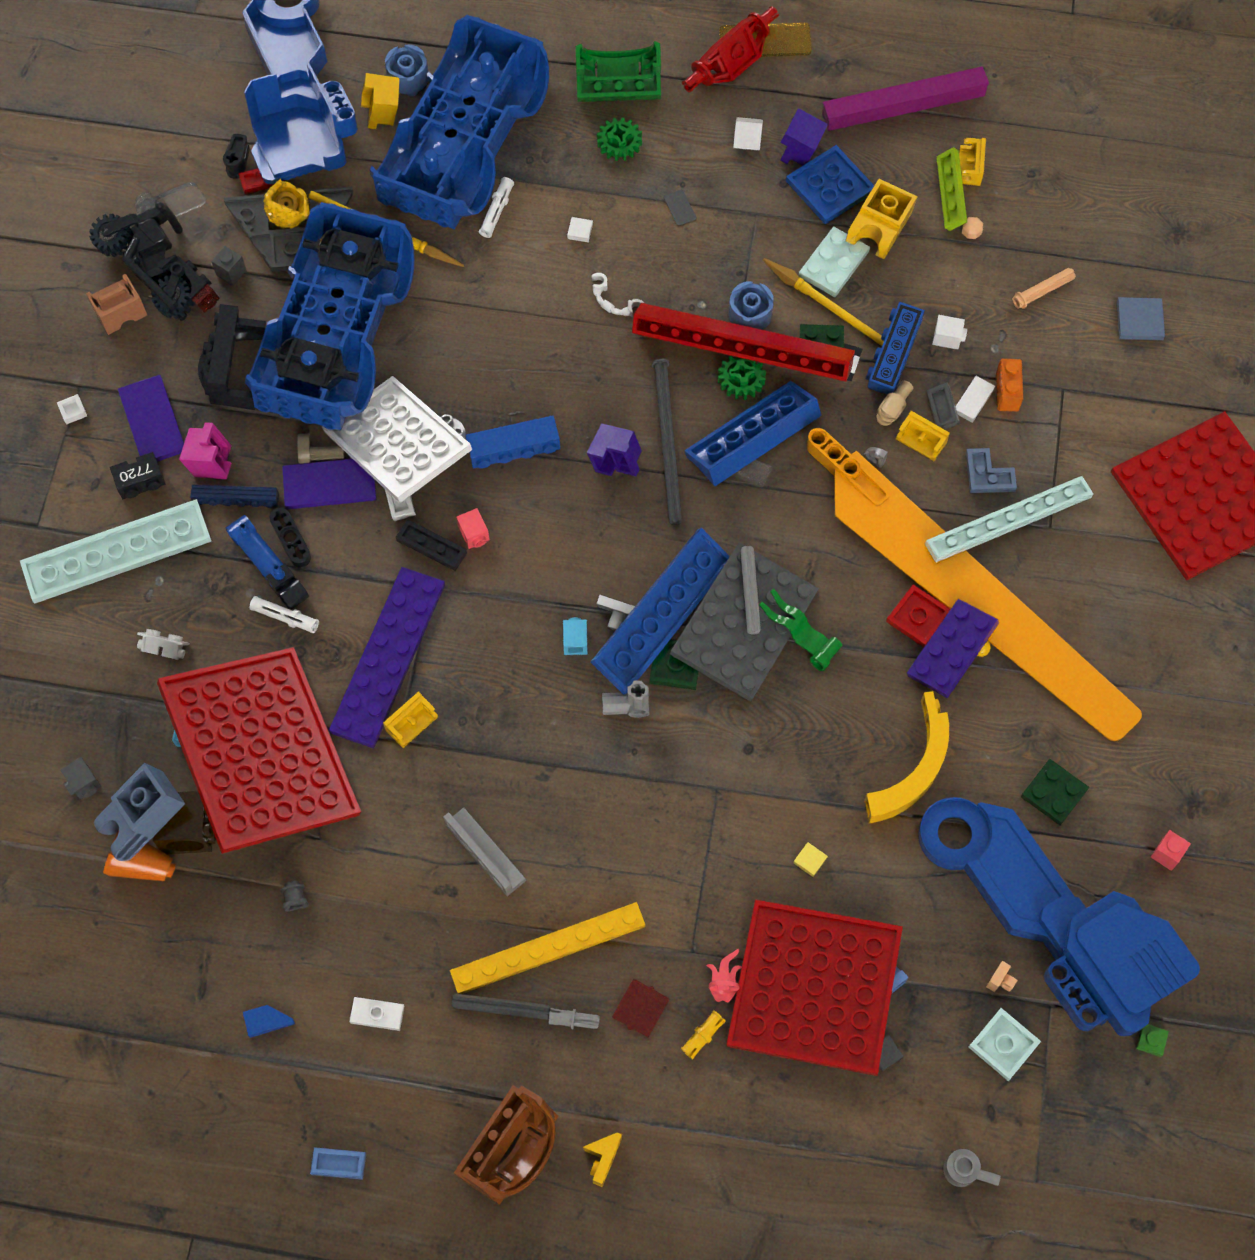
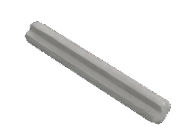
[740,546,761,634]

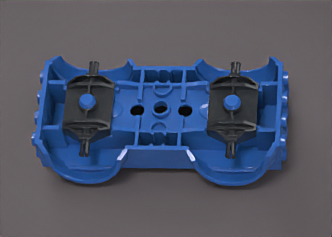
[245,202,415,430]

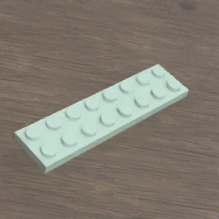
[20,499,212,604]

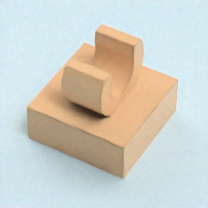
[986,961,1018,992]

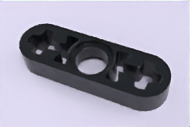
[269,508,311,567]

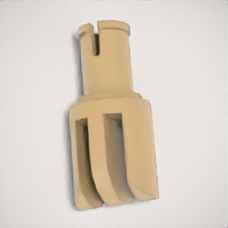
[876,380,913,426]

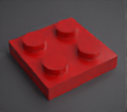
[886,584,951,647]

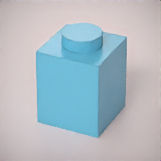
[563,617,588,655]

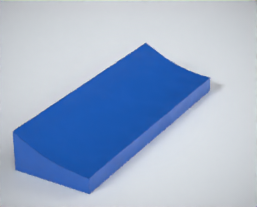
[685,381,822,486]

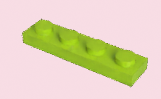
[936,147,967,231]

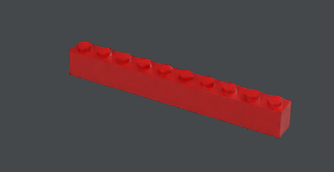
[632,303,855,382]

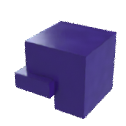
[780,108,828,166]
[587,423,642,476]

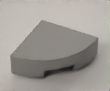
[863,447,888,468]

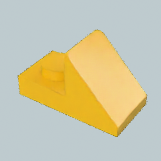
[583,1133,622,1187]

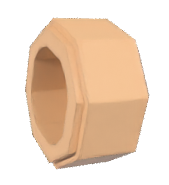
[962,217,983,239]

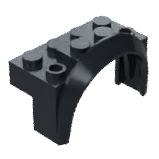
[198,304,266,410]

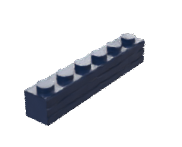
[190,485,279,508]

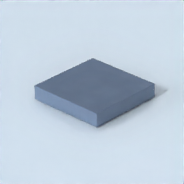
[1117,297,1165,340]

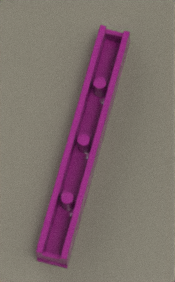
[822,66,989,131]

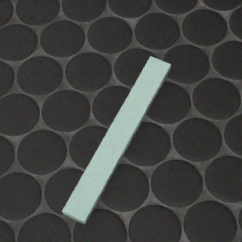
[925,476,1093,562]

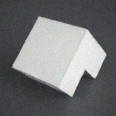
[733,117,763,150]

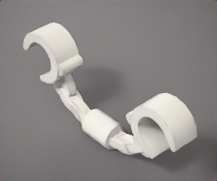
[592,273,644,317]

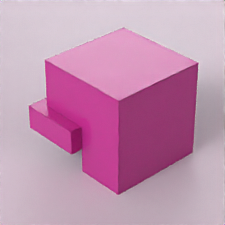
[179,423,232,479]

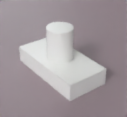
[597,595,635,631]

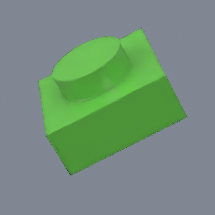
[1136,1024,1169,1057]

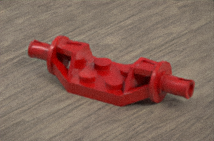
[682,6,779,92]

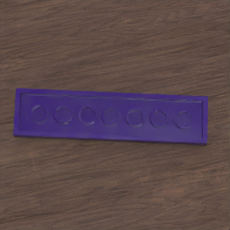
[329,567,445,749]

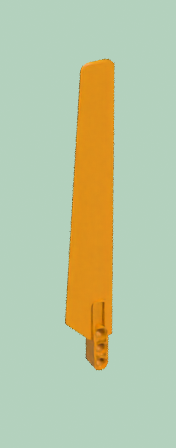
[806,428,1142,741]

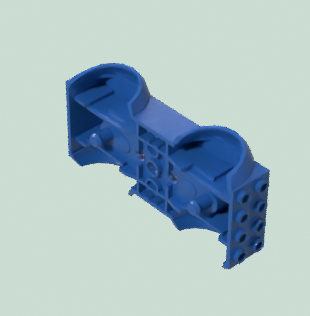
[370,15,549,230]

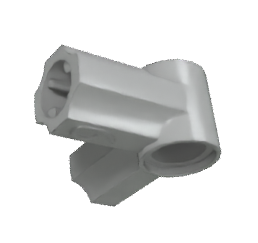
[602,680,649,718]

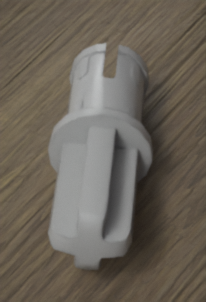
[549,1008,600,1029]

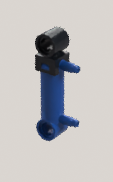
[225,515,309,610]

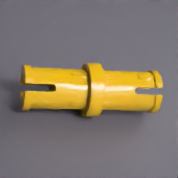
[681,1010,726,1060]

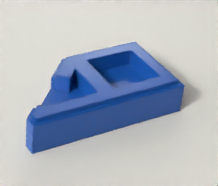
[243,1005,295,1038]

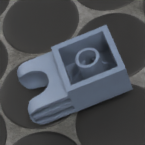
[94,763,185,861]

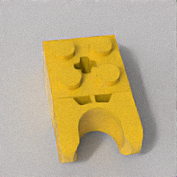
[845,179,918,259]

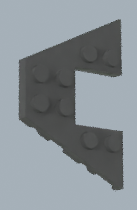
[224,186,353,272]

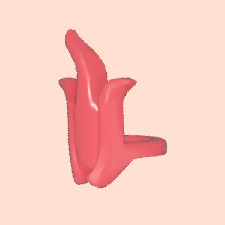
[706,949,742,1003]

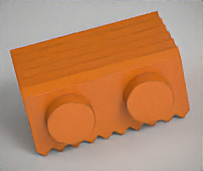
[996,359,1023,412]

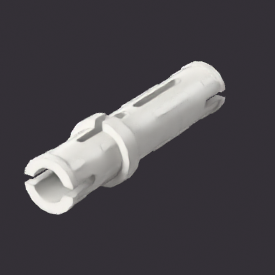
[479,177,514,238]
[249,596,319,634]

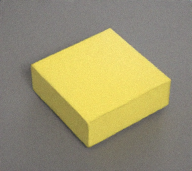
[793,842,828,877]

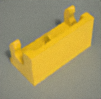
[959,138,986,186]
[896,411,950,461]
[383,691,438,748]

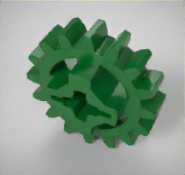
[597,117,642,161]
[718,355,766,400]

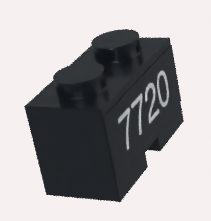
[110,452,166,500]

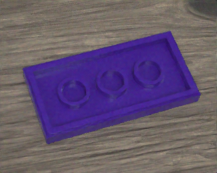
[118,375,184,461]
[282,459,377,510]

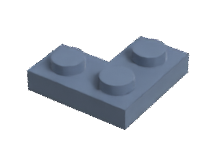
[966,448,1017,493]

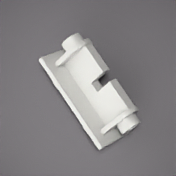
[137,629,189,660]

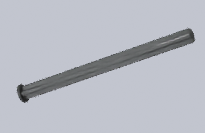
[652,359,682,525]

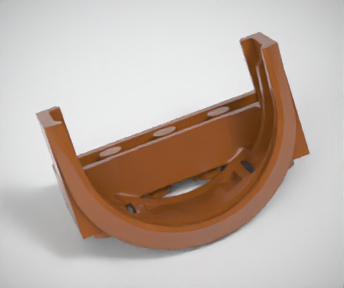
[454,1086,558,1205]

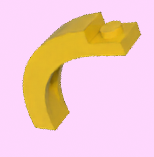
[864,691,949,823]

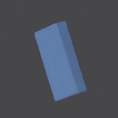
[310,1147,366,1180]

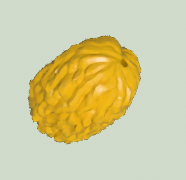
[263,179,310,229]

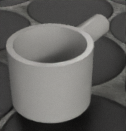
[943,1149,1001,1187]

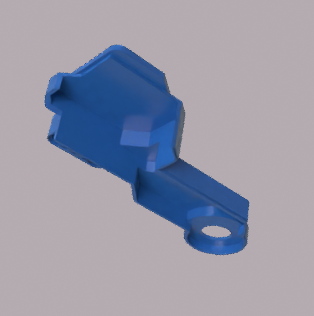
[242,0,358,184]
[918,797,1200,1036]

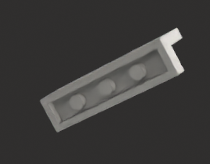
[443,807,526,896]

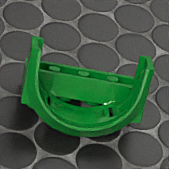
[575,41,661,102]

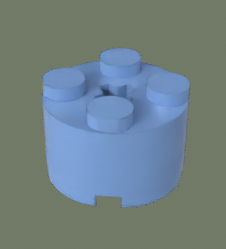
[385,44,428,96]
[728,281,773,330]

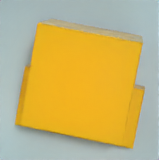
[361,73,399,129]

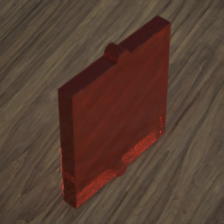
[612,979,670,1038]

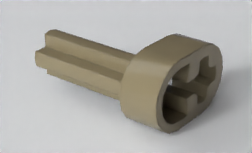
[298,433,344,464]

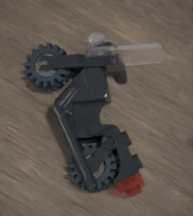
[89,182,220,321]

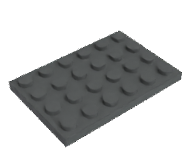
[670,542,819,702]

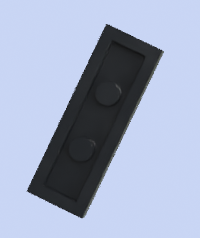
[396,519,467,571]

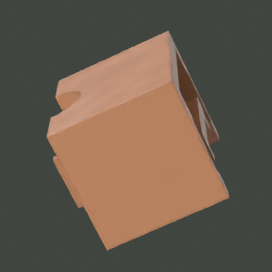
[86,274,147,335]

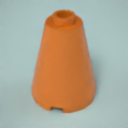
[103,830,176,881]

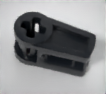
[223,134,250,179]

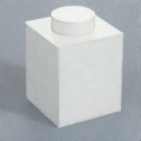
[932,315,967,349]

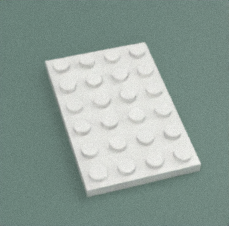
[322,376,472,503]

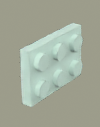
[799,226,870,297]

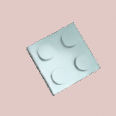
[968,1008,1041,1081]

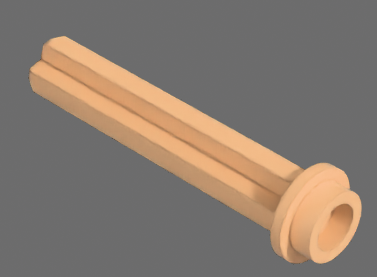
[1012,268,1076,309]

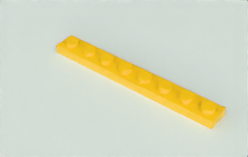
[450,902,645,994]

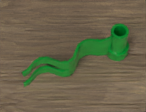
[759,589,842,671]

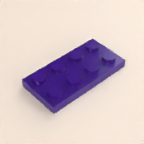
[907,599,999,698]

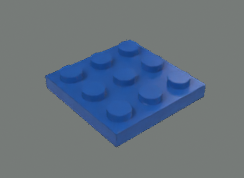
[786,145,874,224]

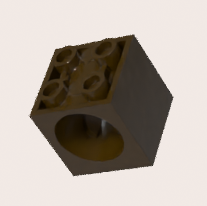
[153,791,216,855]

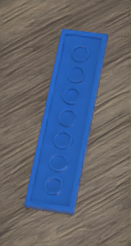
[591,528,730,695]

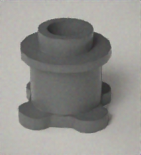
[280,881,309,912]

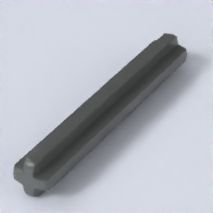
[452,994,551,1020]

